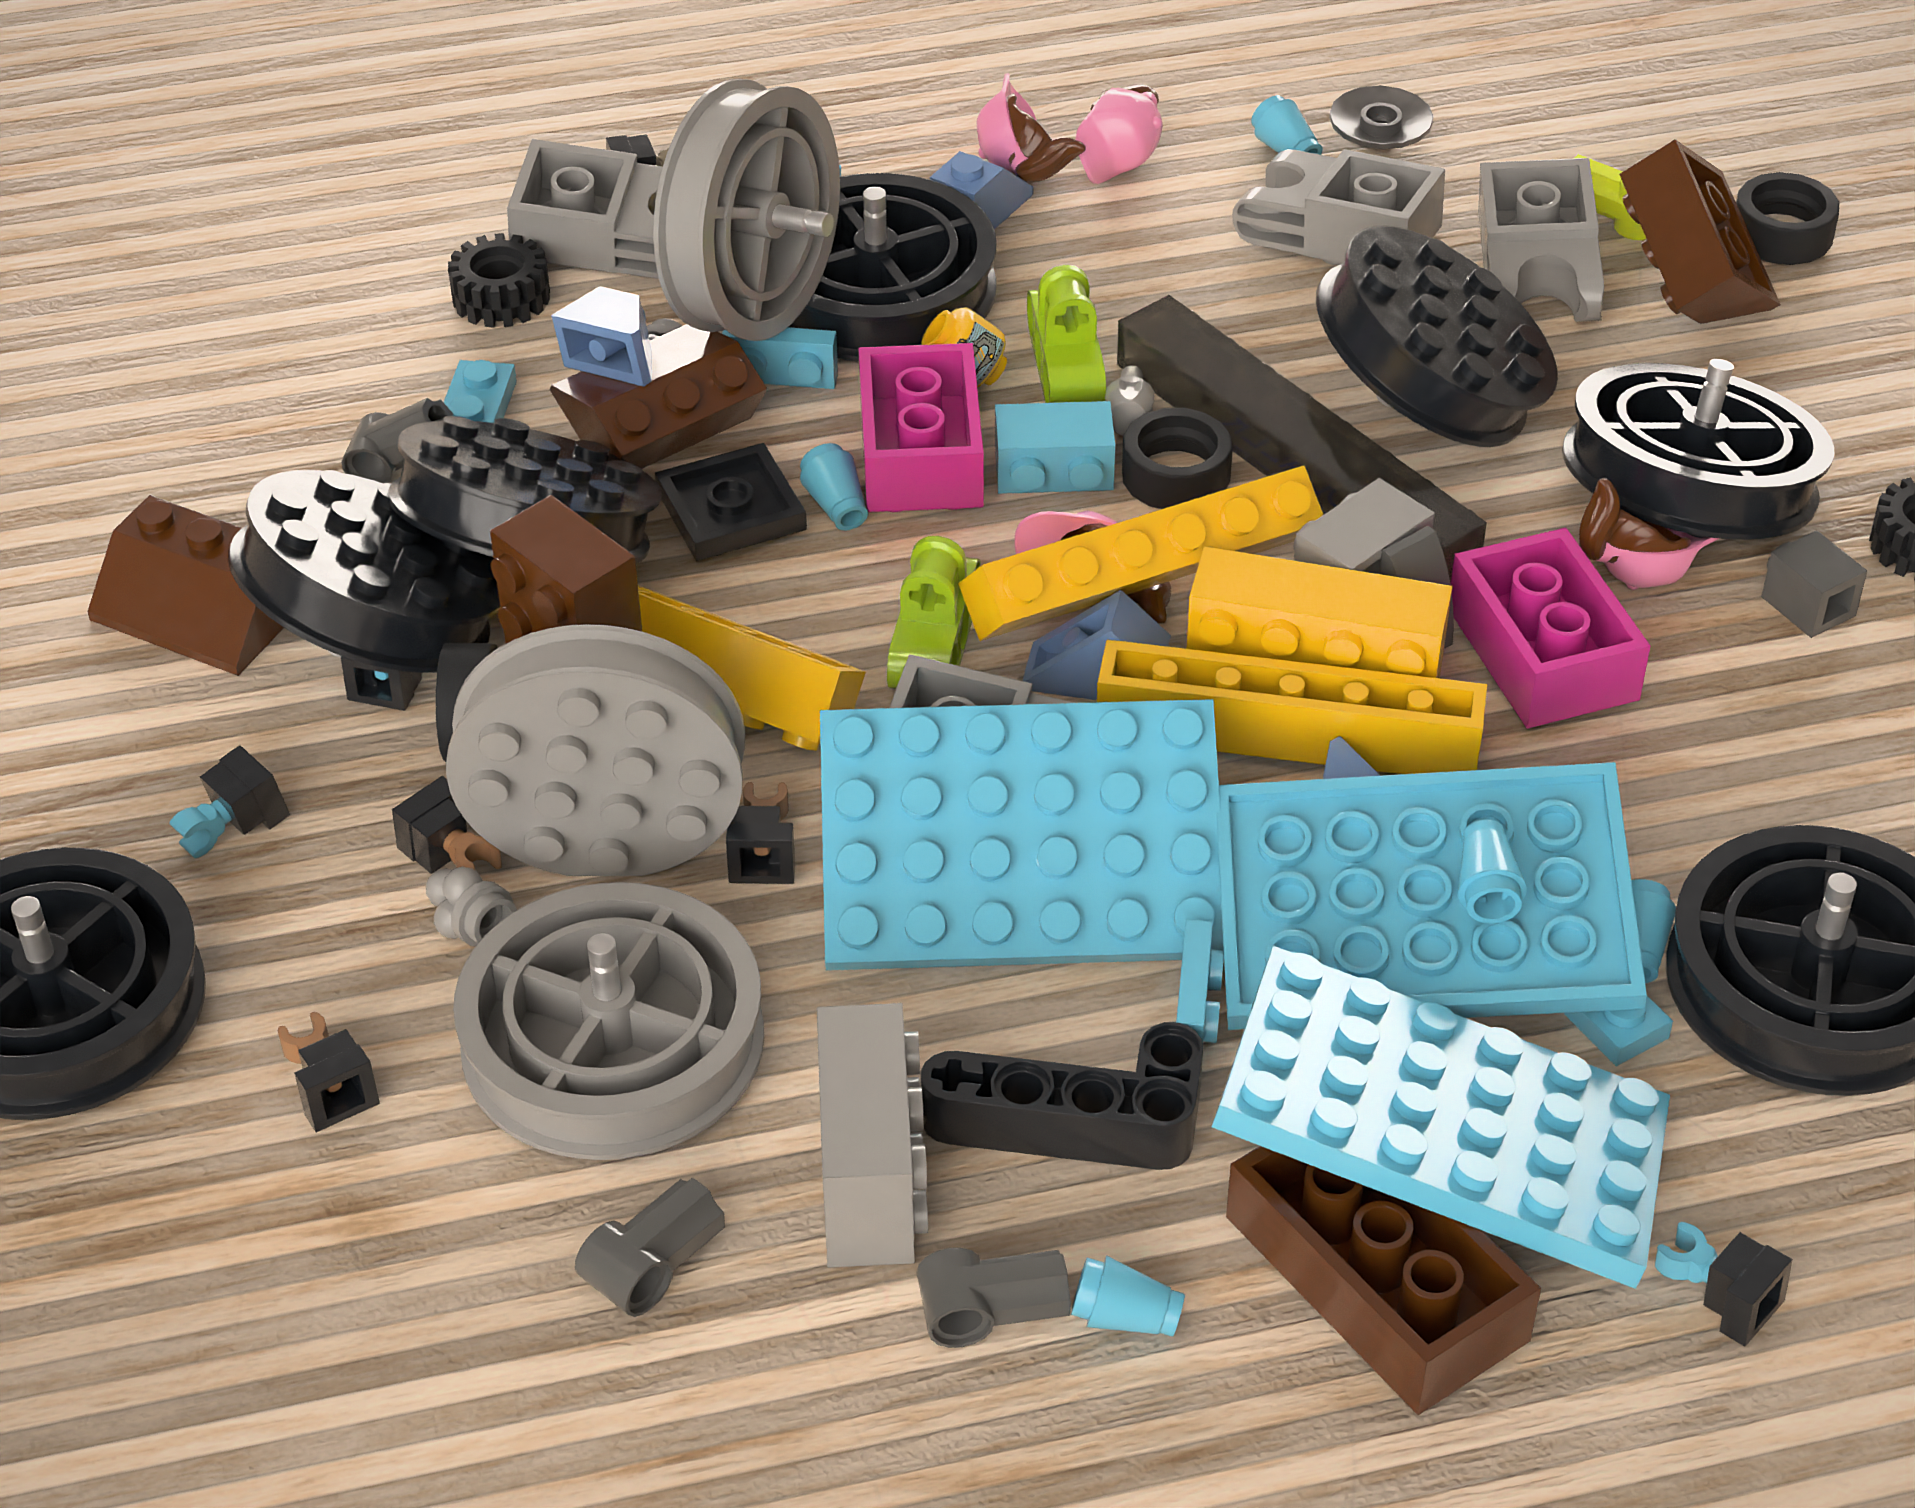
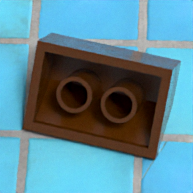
[1619,139,1781,324]
[550,325,767,469]
[87,495,284,676]

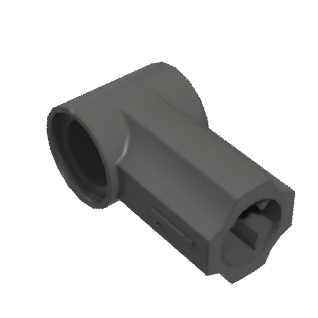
[341,398,453,483]
[575,1178,725,1317]
[916,1248,1071,1348]

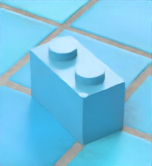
[995,401,1115,494]

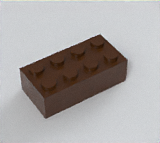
[490,495,642,644]
[1226,1146,1541,1415]

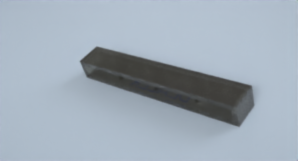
[1117,295,1487,585]

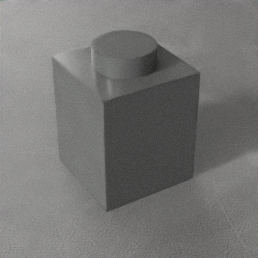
[1761,530,1867,638]

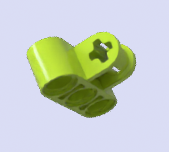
[1027,265,1106,403]
[887,536,981,689]

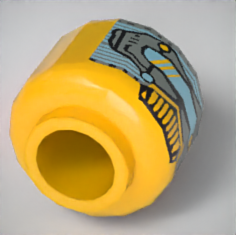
[922,307,1007,388]

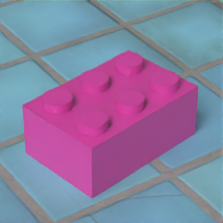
[858,343,984,512]
[1451,528,1651,729]

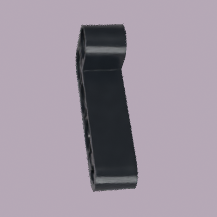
[921,1022,1203,1170]

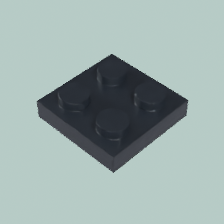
[655,443,807,561]

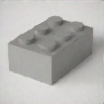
[817,1003,928,1268]

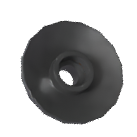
[1329,85,1434,149]

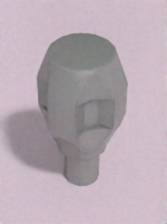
[1105,365,1155,436]

